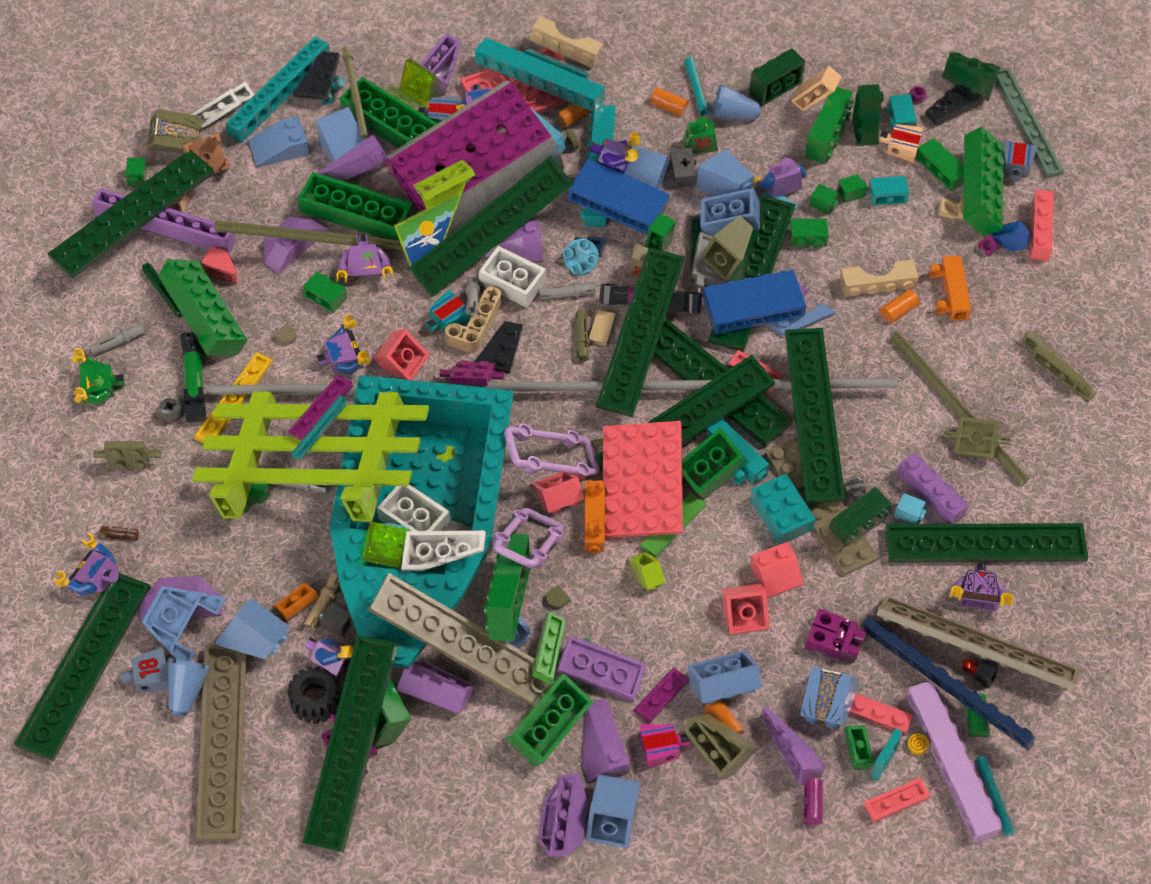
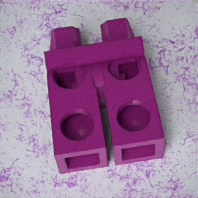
[804,608,866,661]

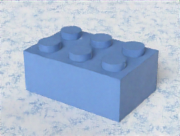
[701,188,760,236]
[687,650,762,704]

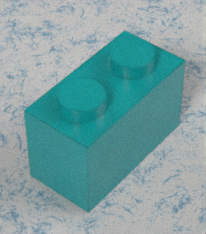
[885,94,917,128]
[868,176,909,206]

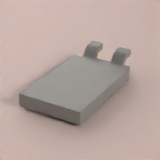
[690,232,726,293]

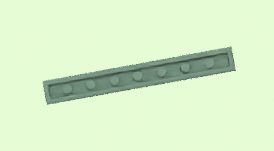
[996,67,1064,178]

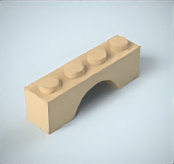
[529,16,603,68]
[839,259,919,297]

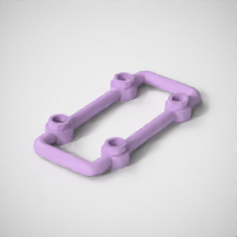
[504,423,600,480]
[492,508,564,568]

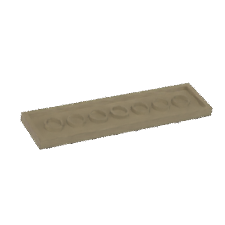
[764,437,879,576]

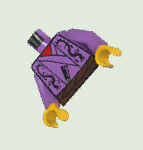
[949,563,1013,611]

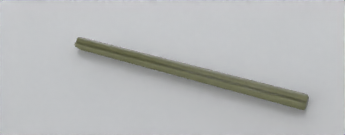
[214,220,403,251]
[891,332,1029,486]

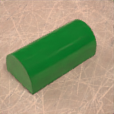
[965,693,990,737]
[843,725,875,770]

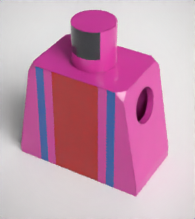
[639,724,690,769]

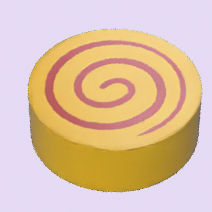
[907,733,929,755]

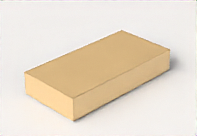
[589,310,616,347]

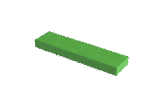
[640,493,706,558]
[532,611,566,684]

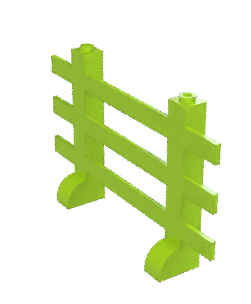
[192,391,429,522]

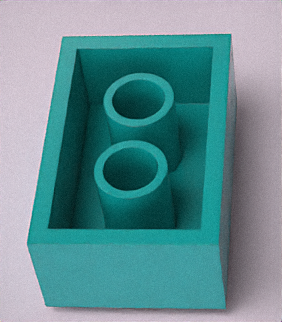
[750,474,816,545]

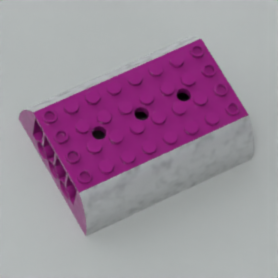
[383,81,564,238]

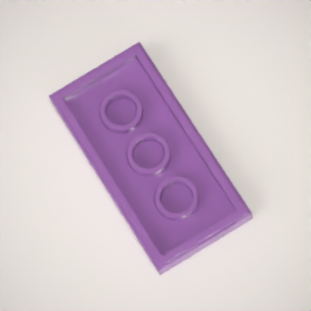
[556,635,646,702]

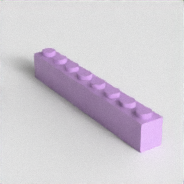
[906,681,1002,844]

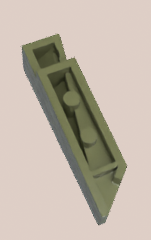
[1022,331,1097,402]

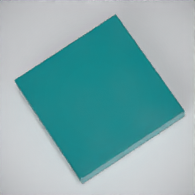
[871,728,903,781]

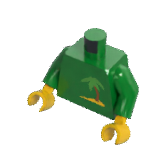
[72,348,125,405]

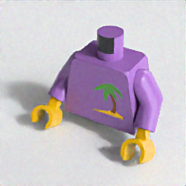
[336,234,394,283]

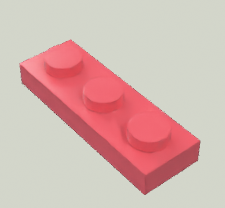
[849,694,913,735]
[863,778,931,823]

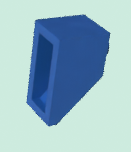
[991,220,1032,251]

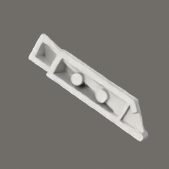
[191,81,254,129]

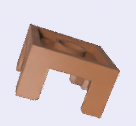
[182,133,231,173]

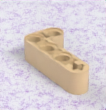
[445,286,501,353]

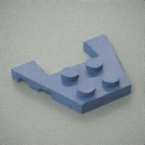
[767,271,834,337]
[142,586,227,662]

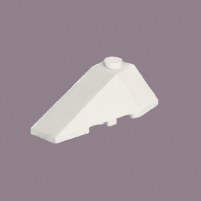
[401,531,486,571]

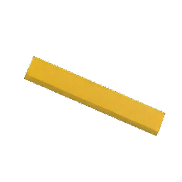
[194,352,273,444]

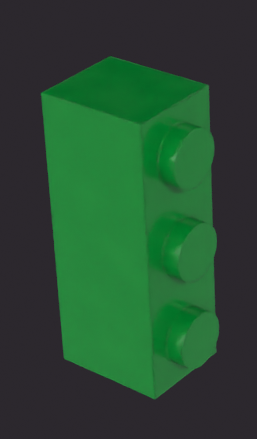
[915,138,964,191]

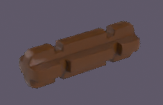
[99,526,139,541]

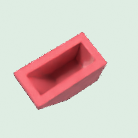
[201,246,238,284]

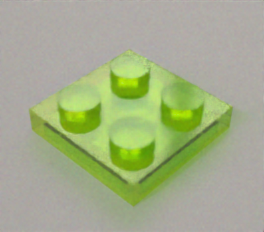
[399,59,436,107]
[362,521,410,569]

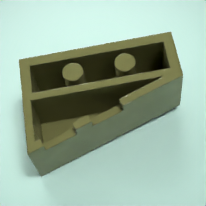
[683,714,759,778]

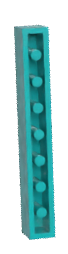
[474,37,606,112]
[581,104,616,228]

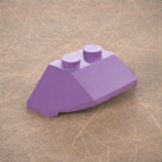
[264,216,329,275]
[139,576,221,620]
[538,773,588,857]

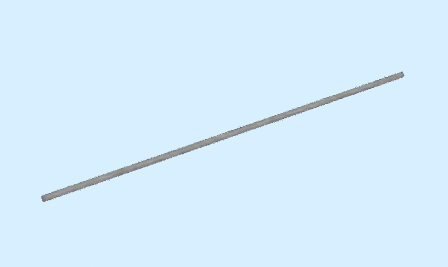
[206,378,897,395]

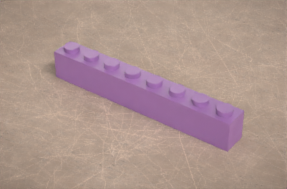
[92,188,236,254]

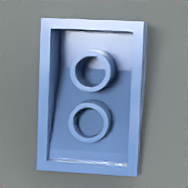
[248,116,309,167]

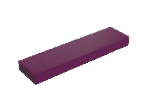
[288,375,353,441]

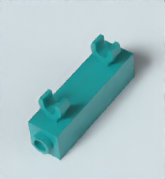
[706,420,769,485]

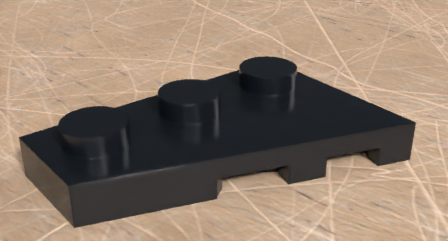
[293,51,340,100]
[926,85,979,125]
[474,321,523,373]

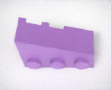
[416,33,461,95]
[396,658,474,713]

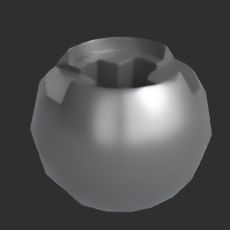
[158,398,183,422]

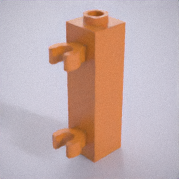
[929,255,971,321]
[584,480,605,554]

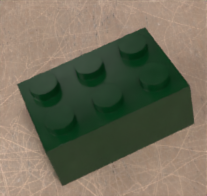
[749,48,806,107]

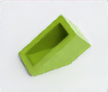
[628,552,666,590]

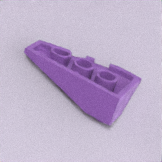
[318,135,387,182]
[483,221,543,263]
[582,698,629,783]
[762,707,825,787]

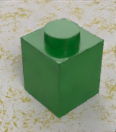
[125,158,148,187]
[837,174,867,203]
[809,183,839,215]

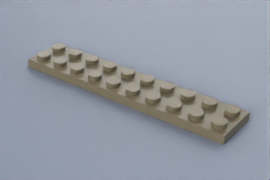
[368,573,559,705]
[877,595,1079,691]
[196,644,247,842]

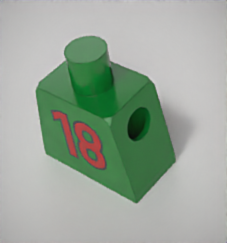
[682,117,718,153]

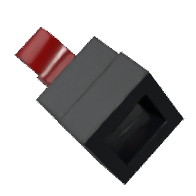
[962,658,998,688]

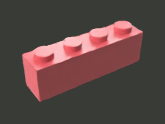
[1030,189,1054,261]

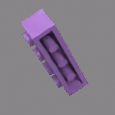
[897,453,969,524]

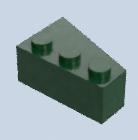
[942,52,1000,101]
[851,84,884,146]
[829,486,892,545]

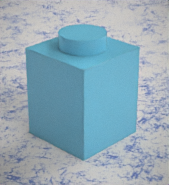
[894,493,927,524]

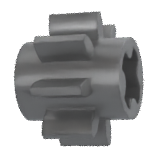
[844,476,866,502]

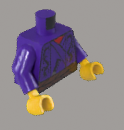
[589,132,640,174]

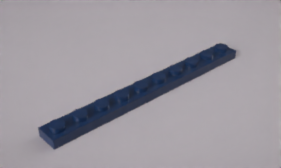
[863,617,1034,751]

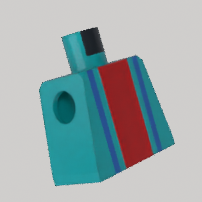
[425,290,472,333]

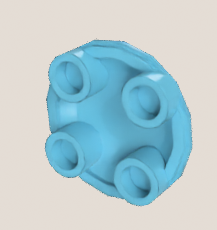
[563,238,599,275]

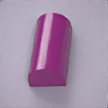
[804,777,823,825]

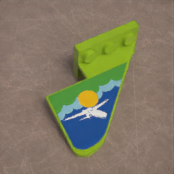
[394,160,475,266]

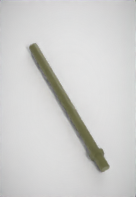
[342,46,368,139]

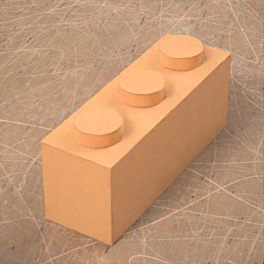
[791,66,842,111]

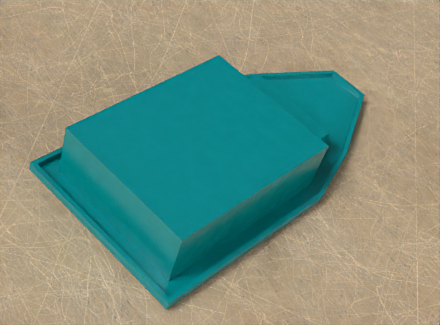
[329,375,514,668]

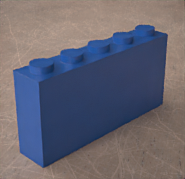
[568,159,670,235]
[702,270,807,334]

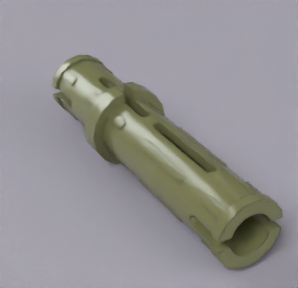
[575,310,590,362]

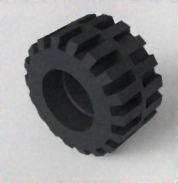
[288,666,341,724]

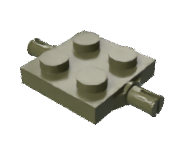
[944,417,1011,460]
[93,441,161,470]

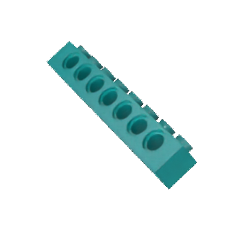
[226,36,330,144]

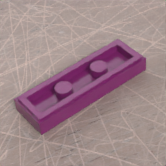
[634,667,689,724]

